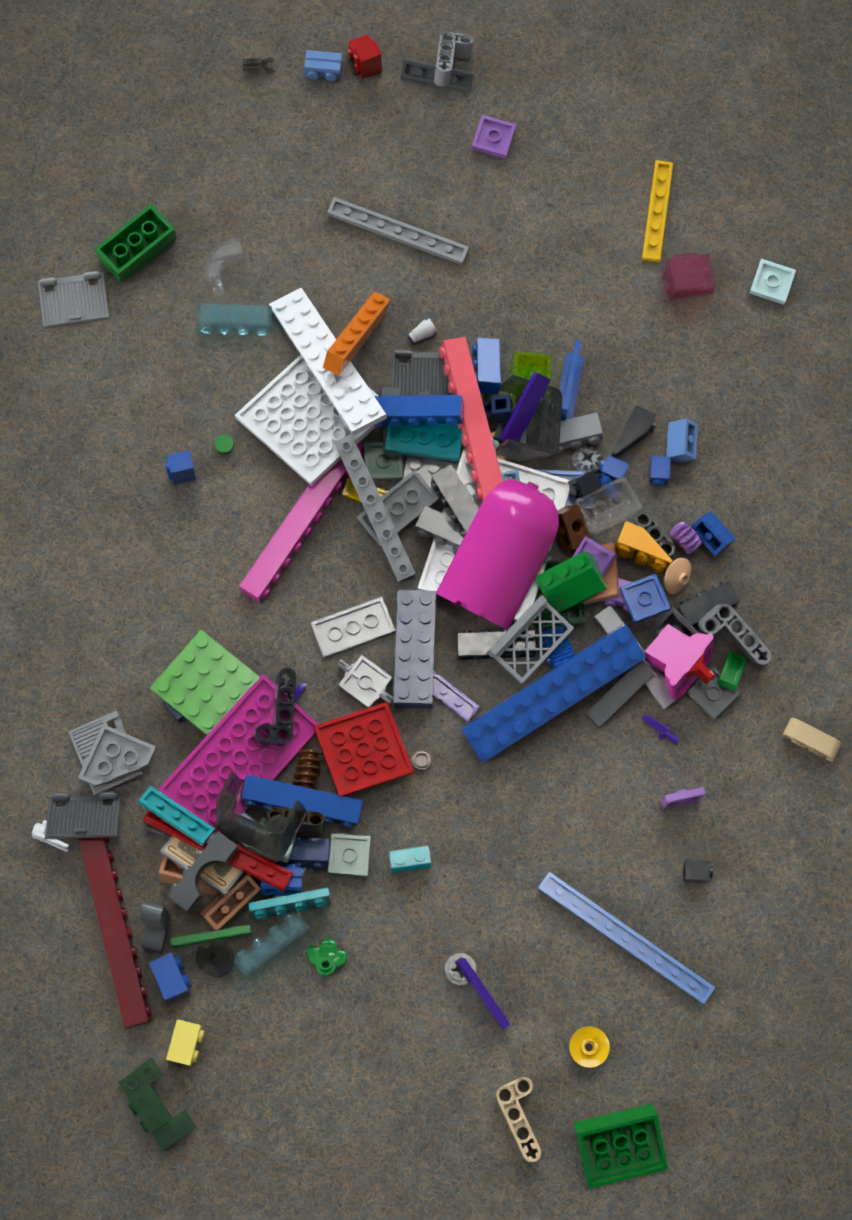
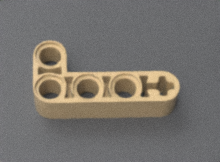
[495,1077,541,1162]

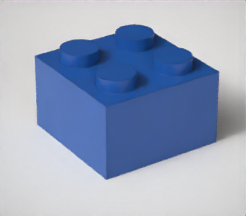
[149,952,192,1003]

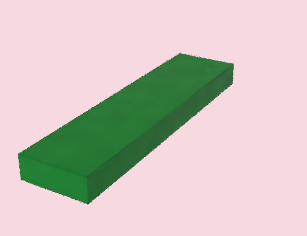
[171,925,252,948]

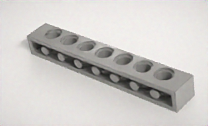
[334,434,416,582]

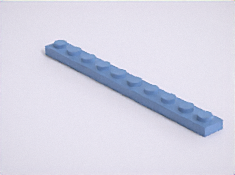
[538,872,715,1005]

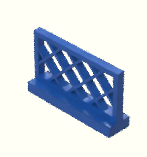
[553,340,584,423]

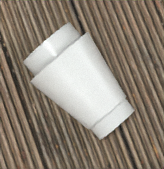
[409,319,437,343]

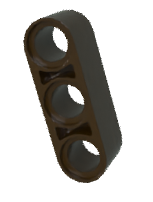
[266,807,325,838]

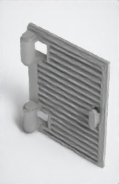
[38,271,110,328]
[68,710,143,796]

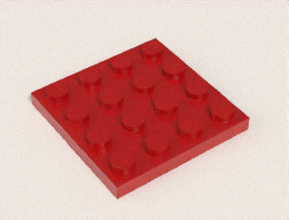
[314,702,414,797]

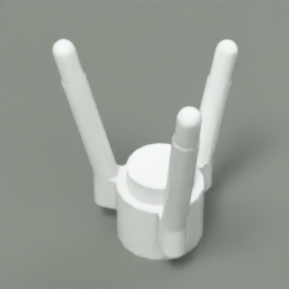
[32,820,69,852]

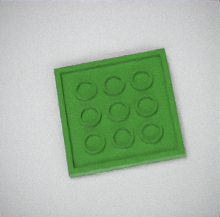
[150,630,260,735]

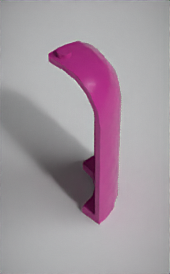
[436,479,559,629]

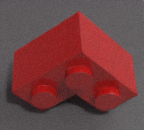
[347,34,382,79]

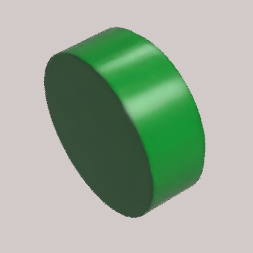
[215,435,234,455]

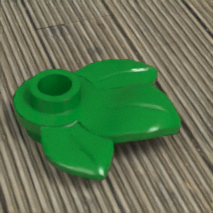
[307,937,347,976]

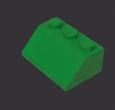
[536,551,607,613]

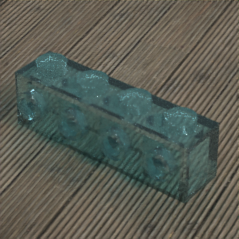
[233,912,311,979]

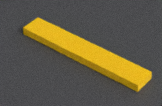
[642,160,673,263]

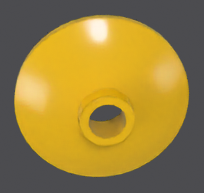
[569,1026,610,1068]

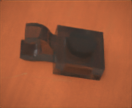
[243,57,274,73]

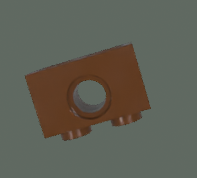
[557,505,590,549]

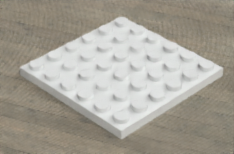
[235,355,378,486]

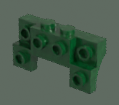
[119,1058,197,1151]

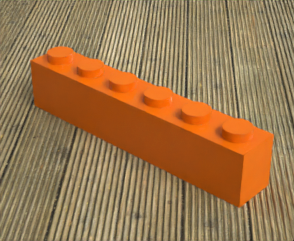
[322,292,391,376]

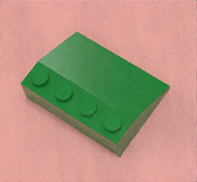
[573,1103,668,1189]

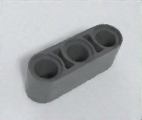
[633,511,675,558]

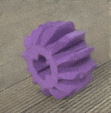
[670,522,701,554]

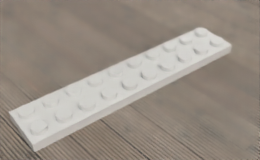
[269,288,387,436]

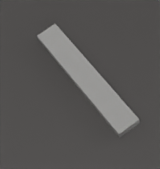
[594,606,676,710]

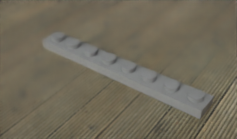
[327,197,469,265]

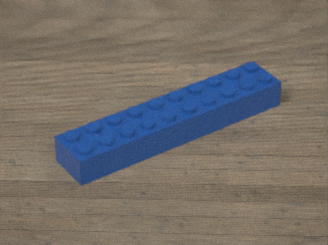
[460,624,646,762]

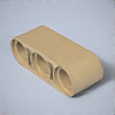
[782,718,842,761]

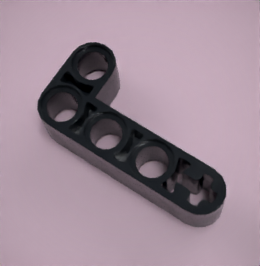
[253,668,296,746]

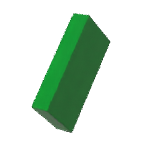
[717,650,747,691]

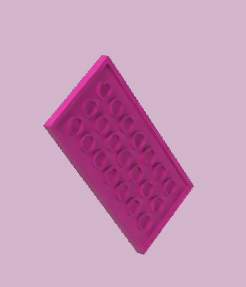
[158,674,318,835]

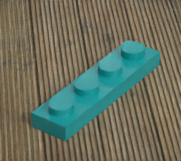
[138,786,215,846]

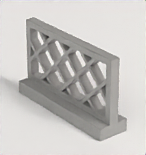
[486,595,574,684]

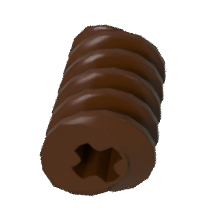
[292,749,322,790]

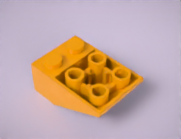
[615,521,672,573]

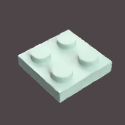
[750,259,796,305]

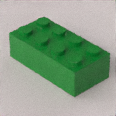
[95,204,177,283]

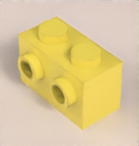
[166,1019,205,1067]

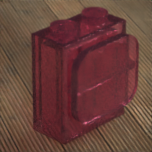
[661,253,716,300]

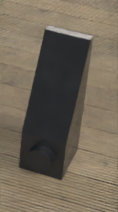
[611,405,657,458]

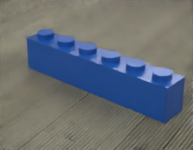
[373,395,464,427]
[240,775,363,828]

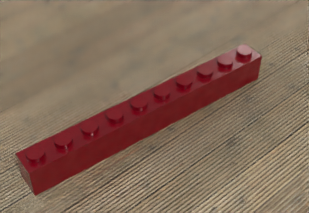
[78,833,152,1029]

